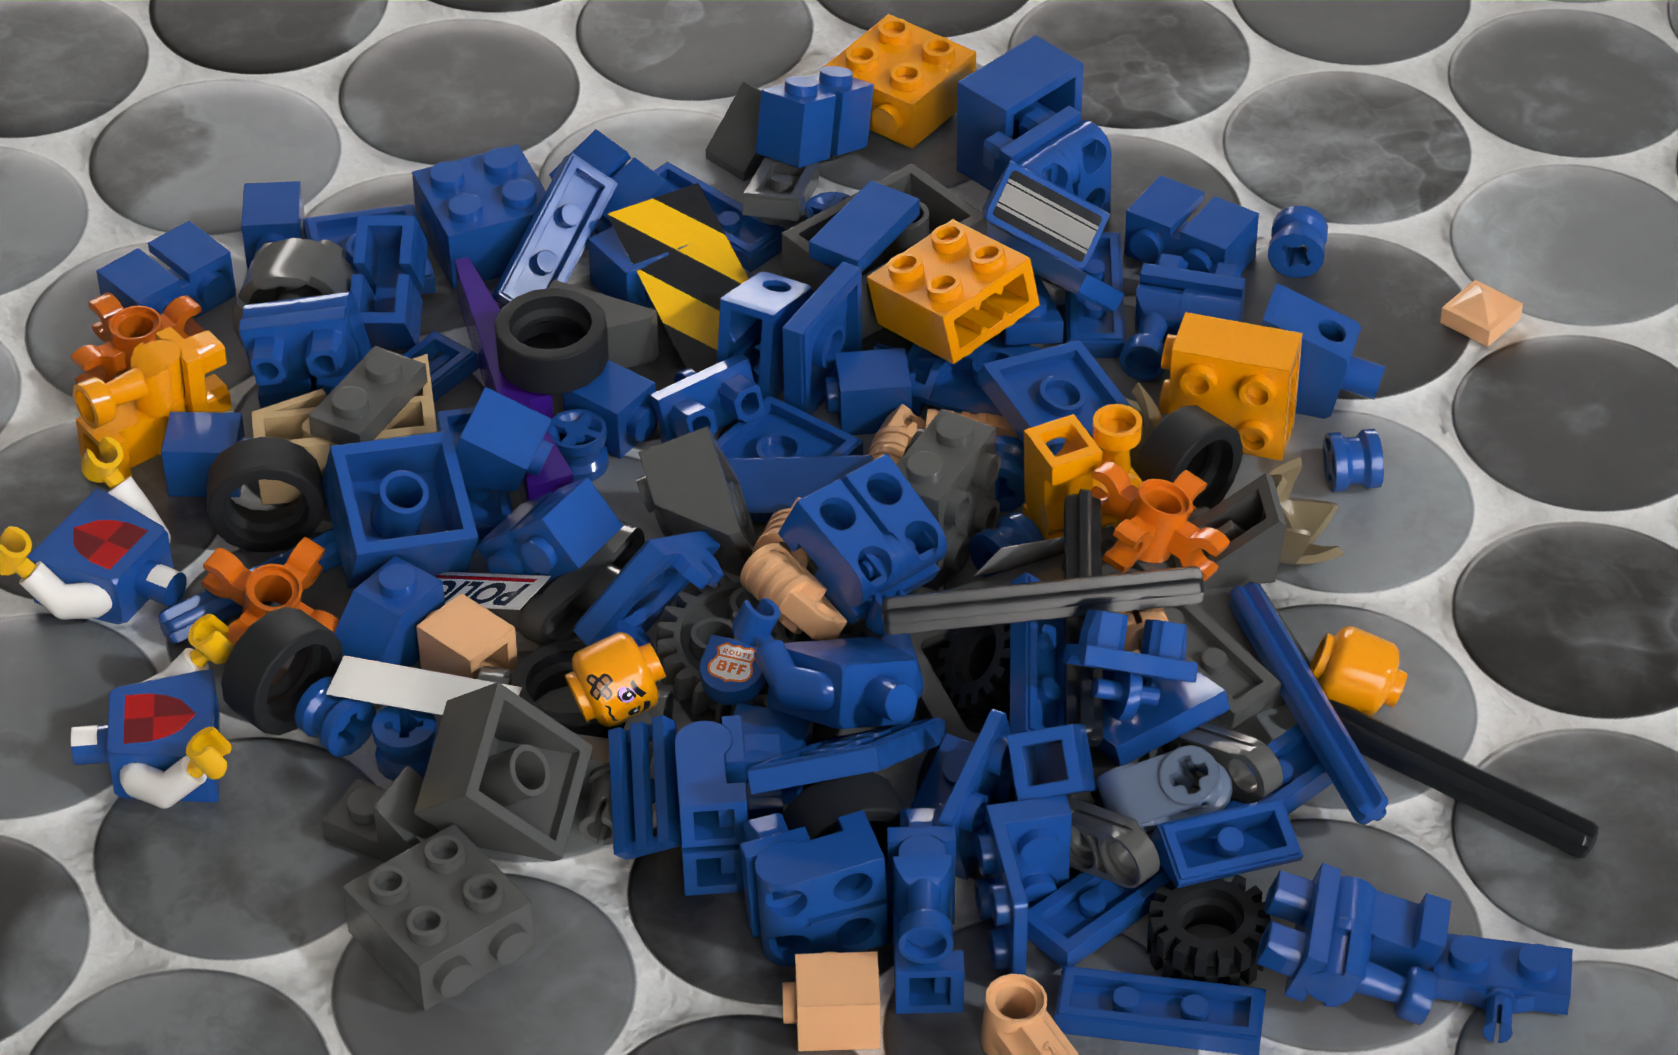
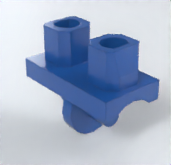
[650,353,765,443]
[1063,610,1198,722]

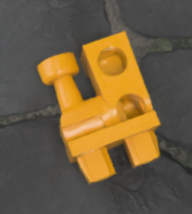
[73,326,232,485]
[1023,404,1143,540]

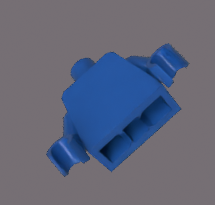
[732,590,924,729]

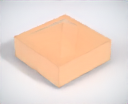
[1440,280,1523,347]

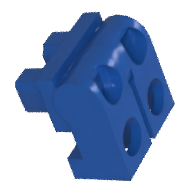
[983,106,1112,251]
[239,291,372,408]
[778,453,947,625]
[675,715,783,896]
[740,810,889,967]

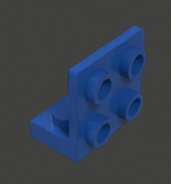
[910,709,1017,881]
[974,794,1072,975]

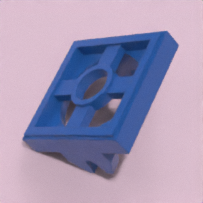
[573,530,724,652]

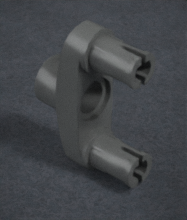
[488,520,645,646]

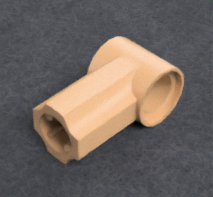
[980,974,1079,1055]

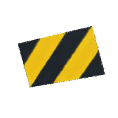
[607,183,749,373]

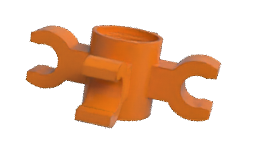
[71,292,205,384]
[1091,461,1230,582]
[201,537,340,664]

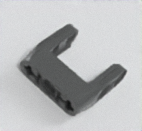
[1014,723,1283,888]

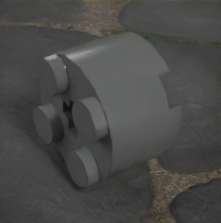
[233,238,355,347]

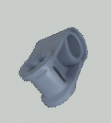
[1096,745,1233,838]

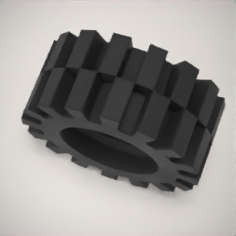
[936,623,1010,722]
[1147,875,1271,986]

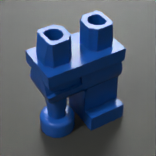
[1119,253,1246,381]
[887,808,964,1014]
[1255,863,1451,1025]

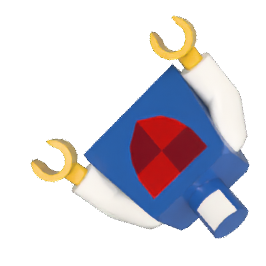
[0,436,187,625]
[71,614,233,809]

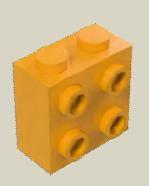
[824,14,976,149]
[866,219,1040,364]
[1159,312,1303,461]

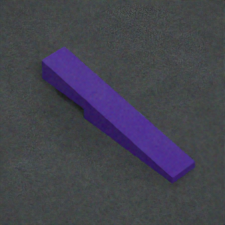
[455,257,574,503]

